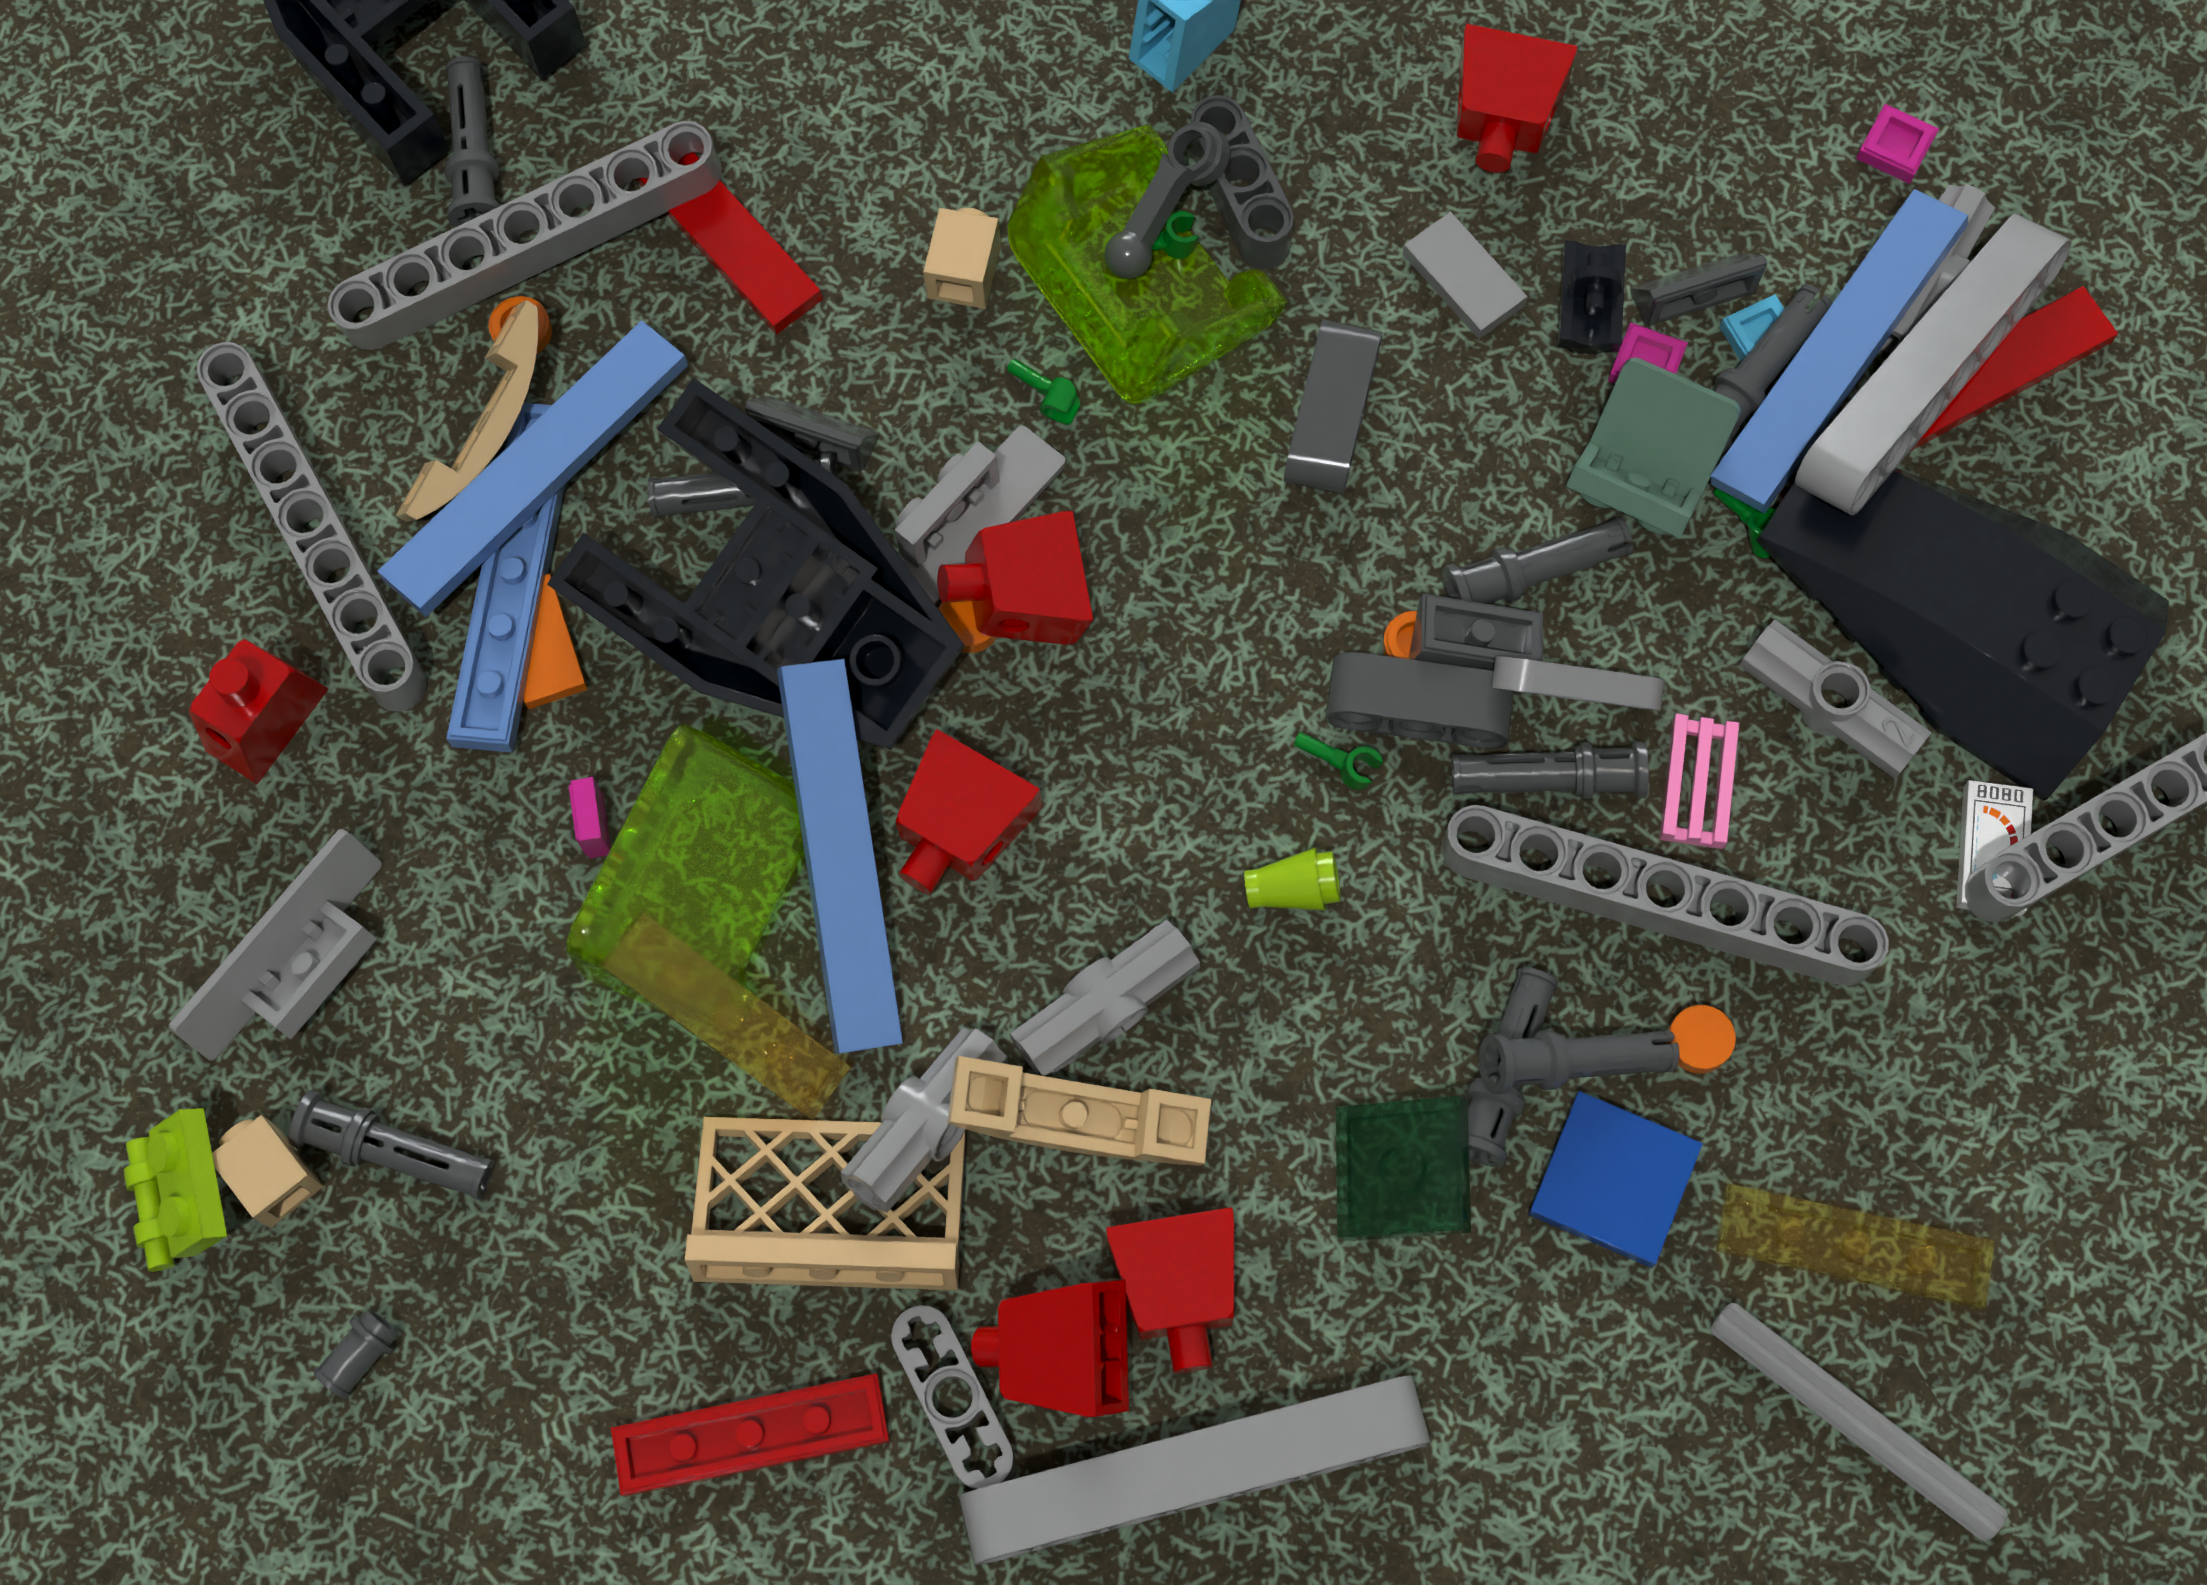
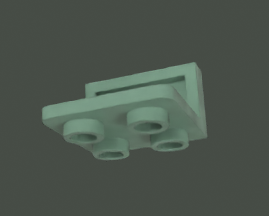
[1566,358,1741,538]

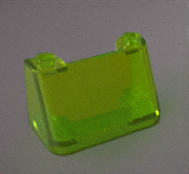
[1007,123,1288,404]
[566,723,806,1039]

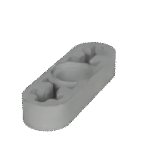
[1491,656,1665,711]
[891,1305,1014,1490]

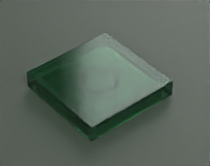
[1335,1096,1471,1241]

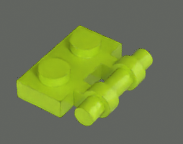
[123,1108,227,1272]

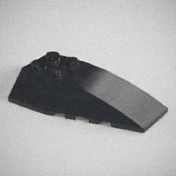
[1756,468,2169,801]

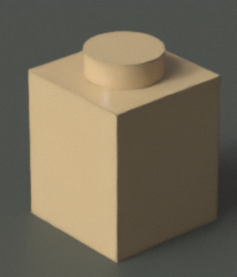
[923,208,1001,309]
[212,1115,324,1228]

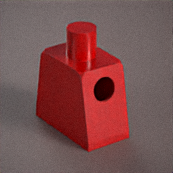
[1457,23,1577,173]
[937,511,1093,645]
[189,639,329,785]
[895,729,1042,895]
[1106,1207,1234,1373]
[971,1280,1129,1417]

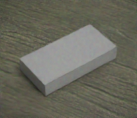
[1403,211,1528,339]

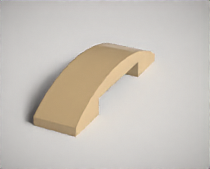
[395,300,539,522]
[947,1056,1211,1166]

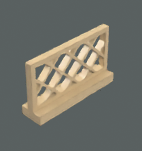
[685,1117,966,1290]

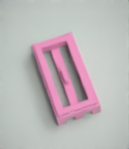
[1659,714,1739,849]

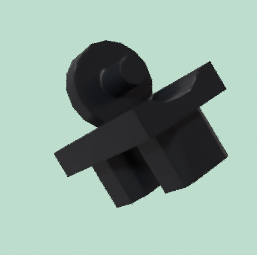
[1558,240,1626,355]

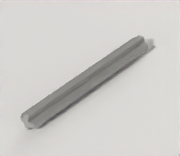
[1710,1303,2008,1541]

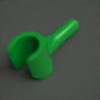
[1151,211,1199,259]
[1007,358,1080,425]
[1713,488,1776,558]
[1294,732,1383,790]

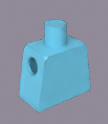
[1129,0,1241,93]

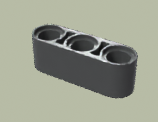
[1190,95,1294,269]
[1284,319,1383,495]
[1325,652,1514,749]

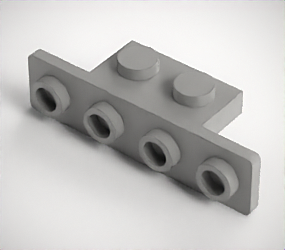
[895,425,1066,606]
[169,829,382,1061]

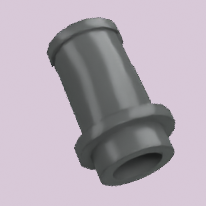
[313,1309,399,1399]

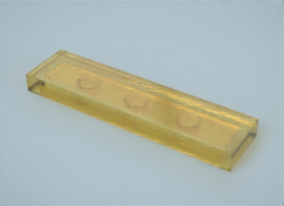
[599,912,850,1120]
[1715,1184,1995,1309]

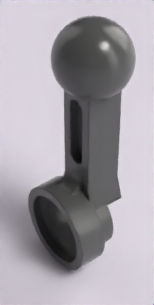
[1104,122,1230,279]

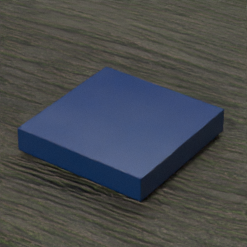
[1528,1091,1703,1268]

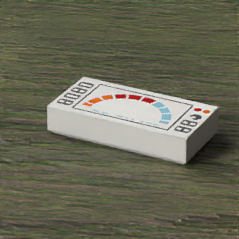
[1956,780,2033,916]

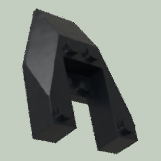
[263,0,587,186]
[547,378,965,750]

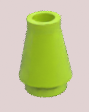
[1244,847,1341,911]

